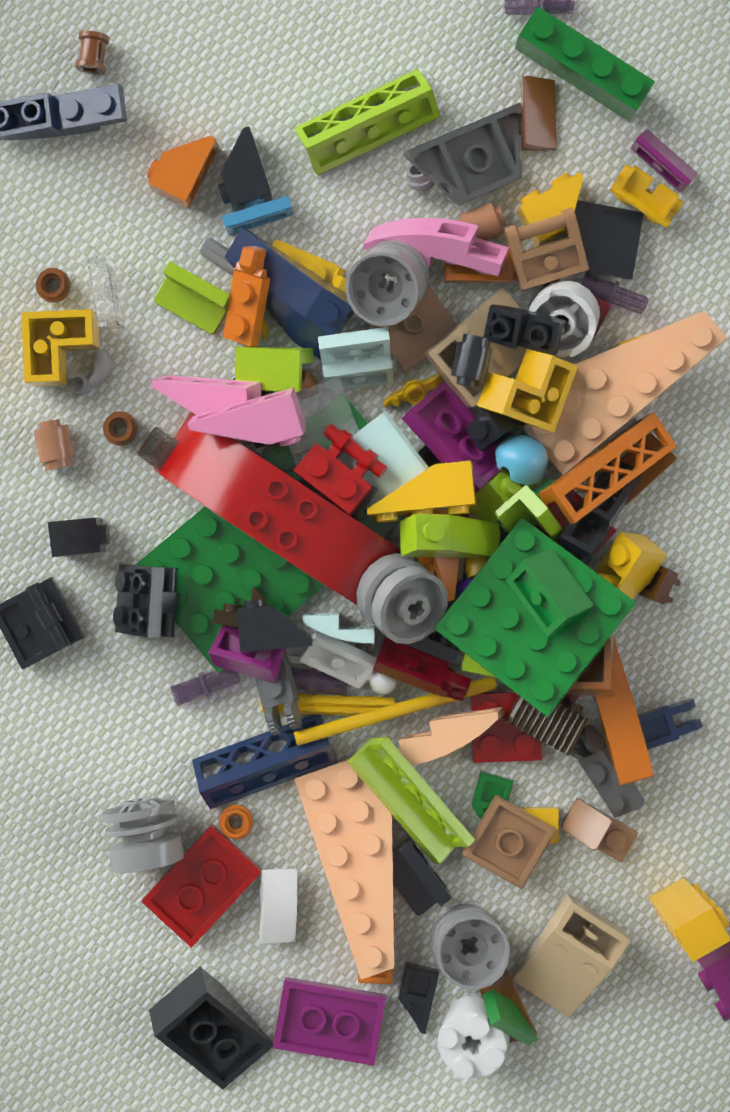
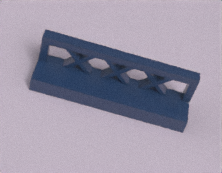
[192,715,338,810]

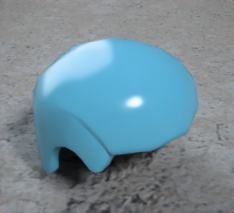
[495,435,548,485]

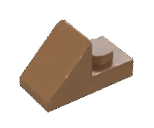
[560,798,638,863]

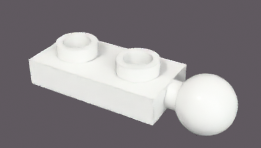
[299,630,397,694]

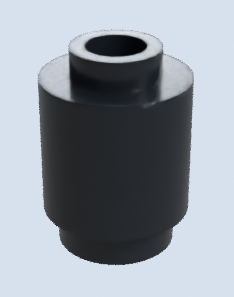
[451,334,493,388]

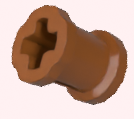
[75,30,110,75]

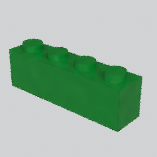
[515,6,655,122]

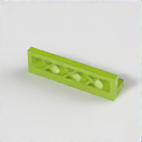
[294,69,441,175]
[347,737,475,864]

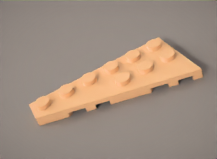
[523,311,728,475]
[294,759,395,980]

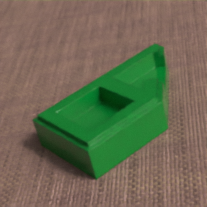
[471,770,514,820]
[483,989,538,1046]

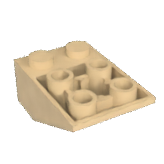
[423,287,527,407]
[511,893,631,1017]

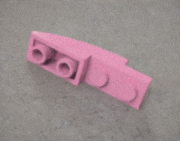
[363,218,509,276]

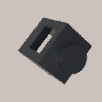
[466,408,526,452]

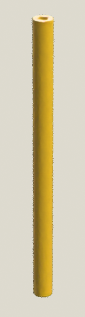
[294,676,497,746]

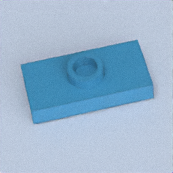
[222,195,293,235]

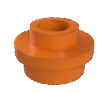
[219,804,253,839]

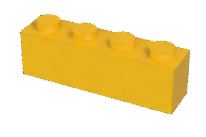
[648,877,730,962]

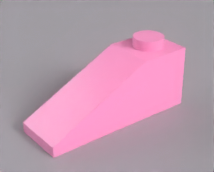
[151,375,261,415]
[188,387,307,447]

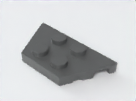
[403,103,522,206]

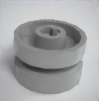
[356,553,448,644]

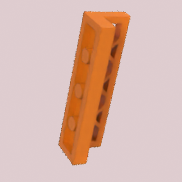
[538,412,677,524]

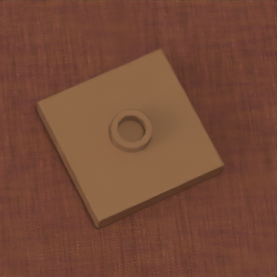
[372,284,456,372]
[462,794,557,890]

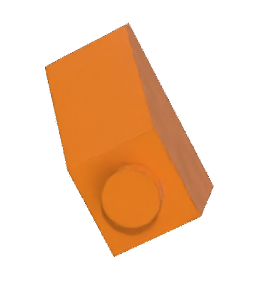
[147,136,219,209]

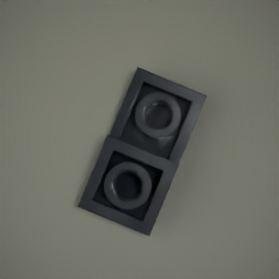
[483,304,565,356]

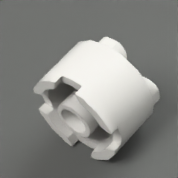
[529,279,600,357]
[437,994,510,1080]

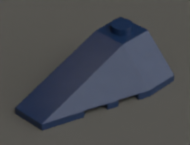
[224,227,354,360]

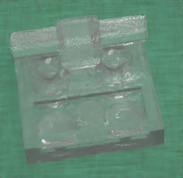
[289,377,359,466]

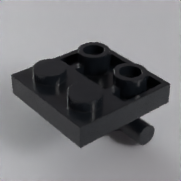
[113,564,180,638]
[0,577,85,670]

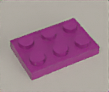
[401,381,503,493]
[273,977,386,1066]

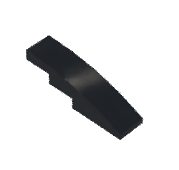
[558,460,643,566]

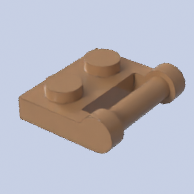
[504,207,589,290]

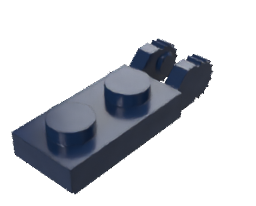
[638,698,703,750]

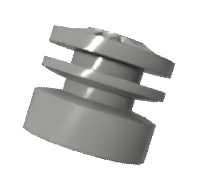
[345,240,430,326]
[102,797,185,874]
[430,904,510,990]

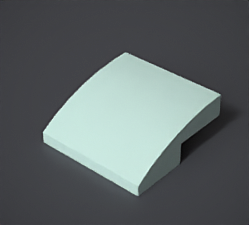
[318,327,394,393]
[338,411,429,509]
[303,612,374,644]

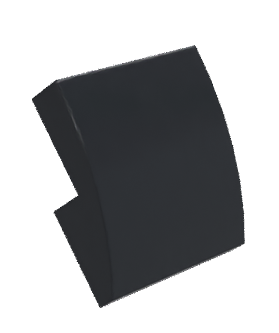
[574,200,643,280]

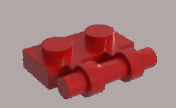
[294,424,388,516]

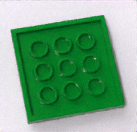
[434,518,636,718]

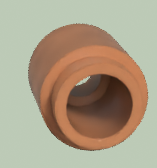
[455,202,507,241]
[34,419,75,471]

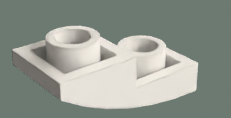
[259,868,297,944]

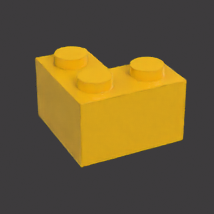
[21,309,100,387]
[477,349,578,433]

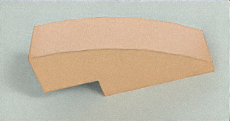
[399,707,505,765]

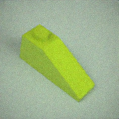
[399,514,500,559]

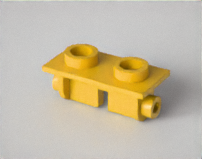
[609,164,684,228]

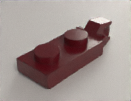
[373,638,471,701]

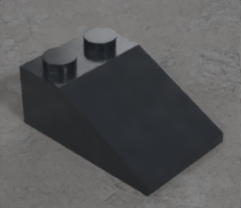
[149,966,273,1090]

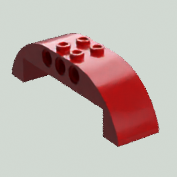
[153,412,415,605]

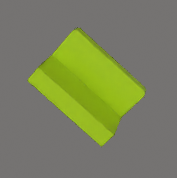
[154,261,230,335]
[235,346,313,392]
[494,485,563,542]

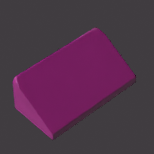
[631,130,697,193]
[208,625,285,683]

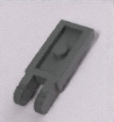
[255,648,302,736]
[570,725,645,818]

